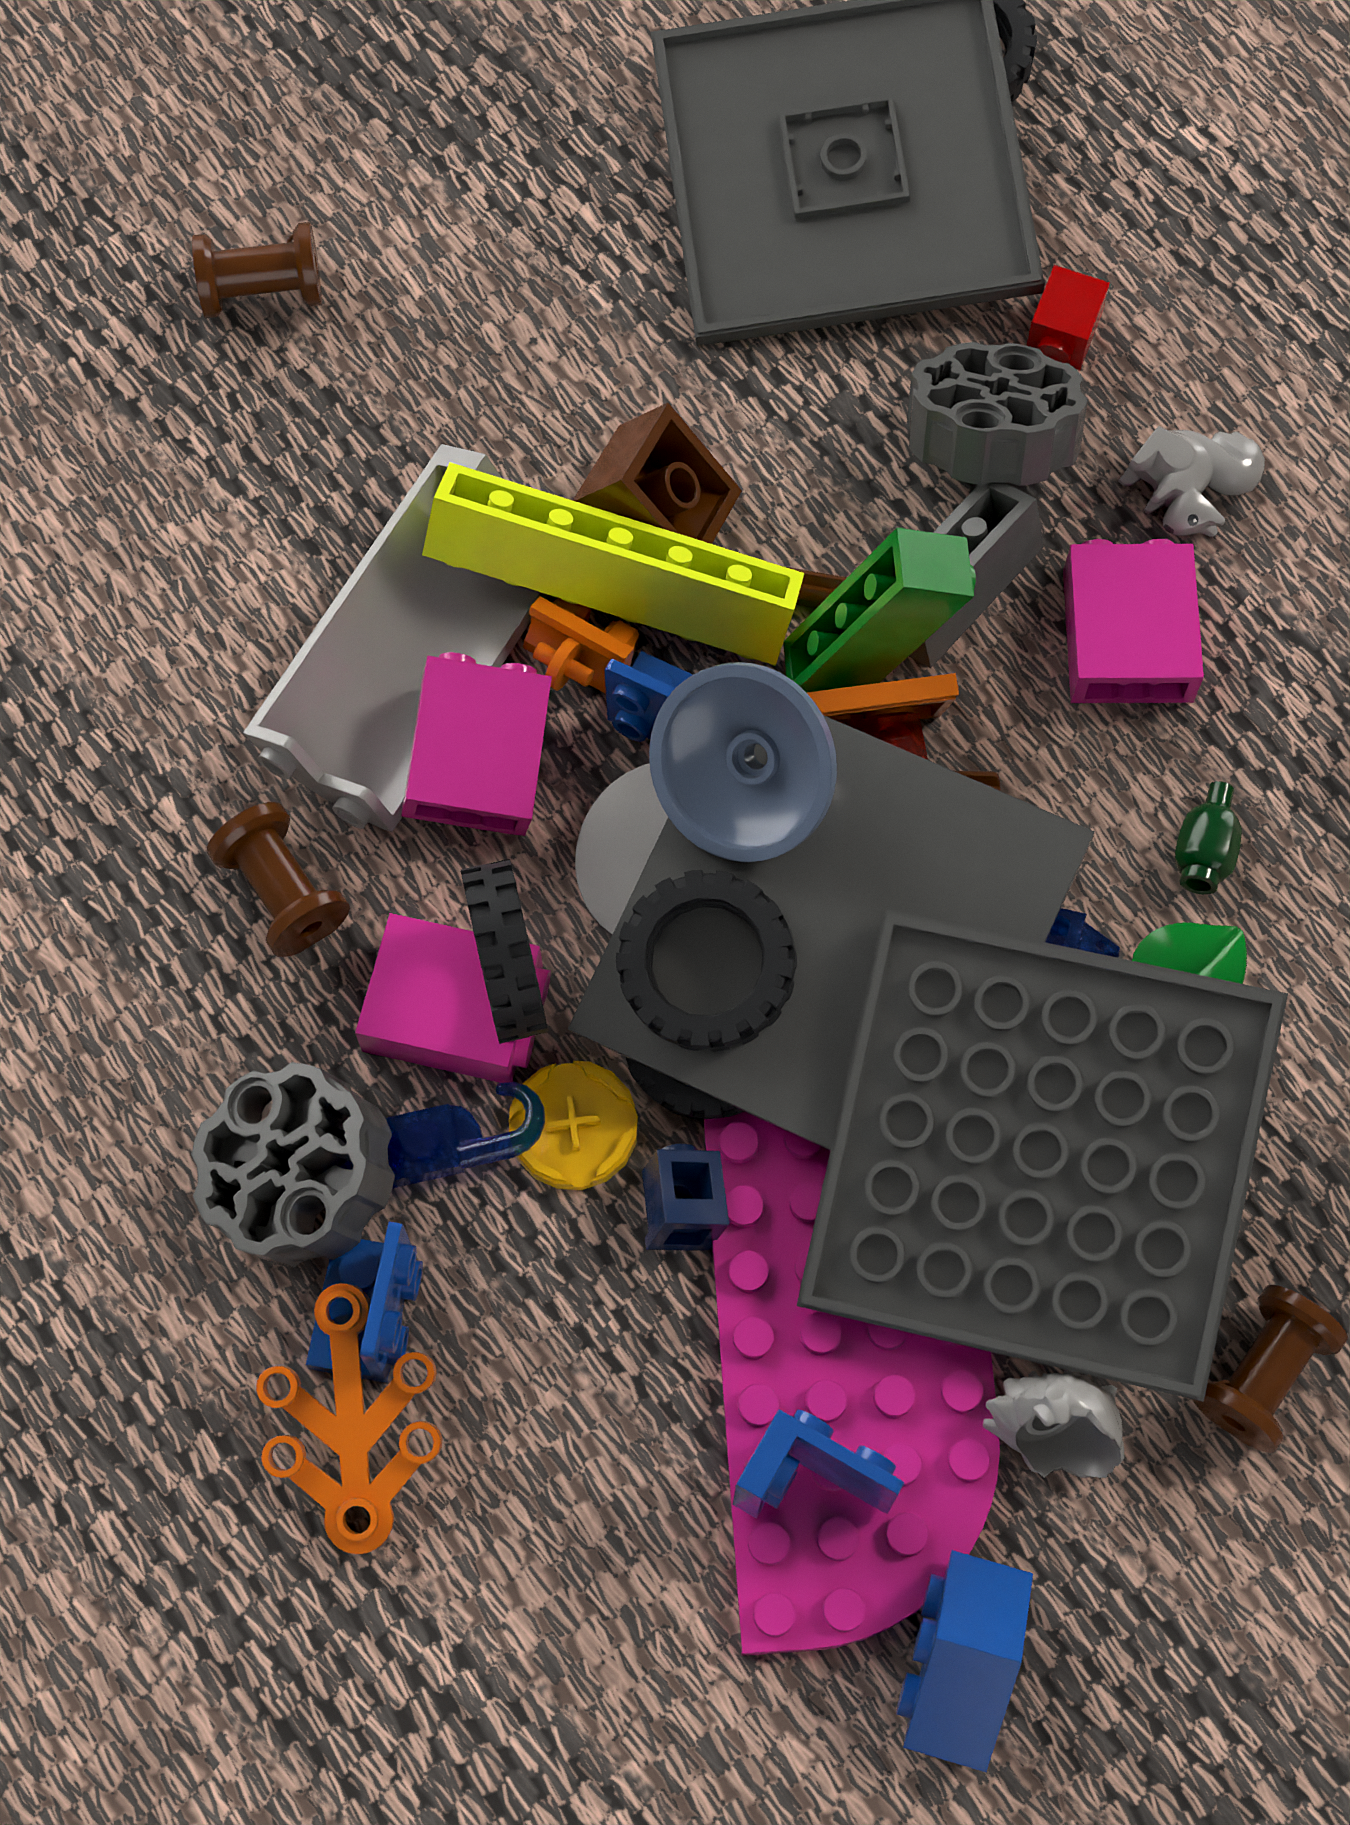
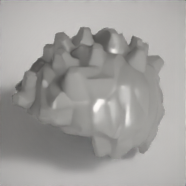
[983,1369,1125,1478]

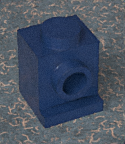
[642,1144,729,1251]

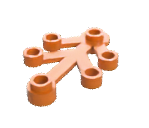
[256,1283,443,1554]

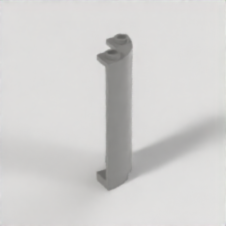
[243,444,548,832]

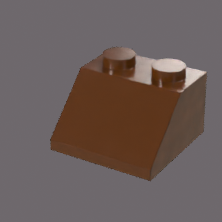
[573,403,742,544]

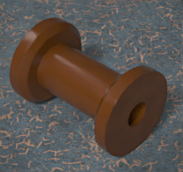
[192,222,322,319]
[207,802,350,957]
[1193,1285,1348,1453]

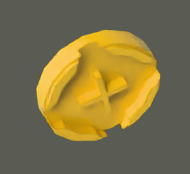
[509,1061,638,1190]

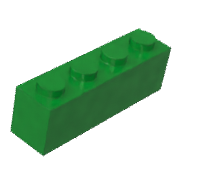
[783,527,976,693]

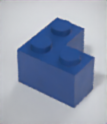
[896,1550,1033,1772]

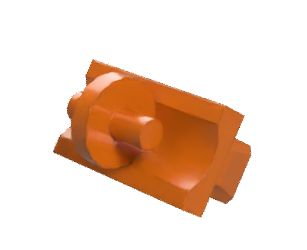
[523,596,640,694]

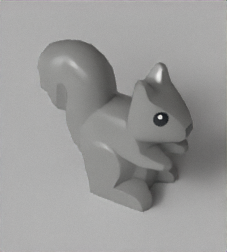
[1118,426,1265,537]

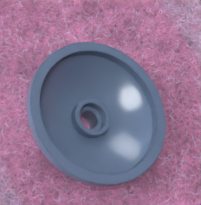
[649,662,837,862]

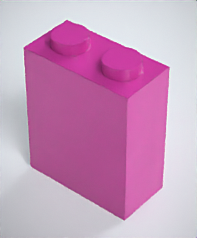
[1063,539,1204,703]
[401,652,552,836]
[355,913,551,1085]

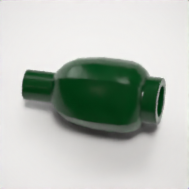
[1175,781,1242,895]

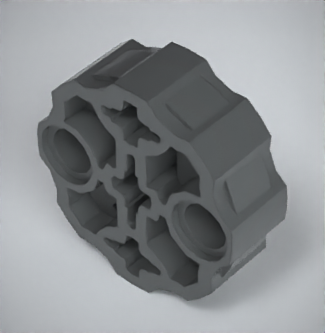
[906,342,1088,486]
[191,1062,395,1268]

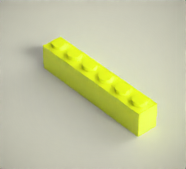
[422,462,804,666]

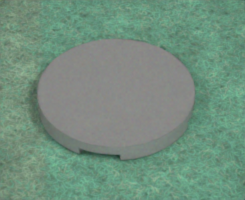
[575,763,668,934]

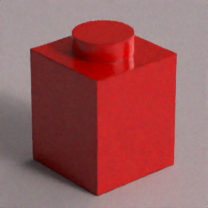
[1026,265,1110,370]

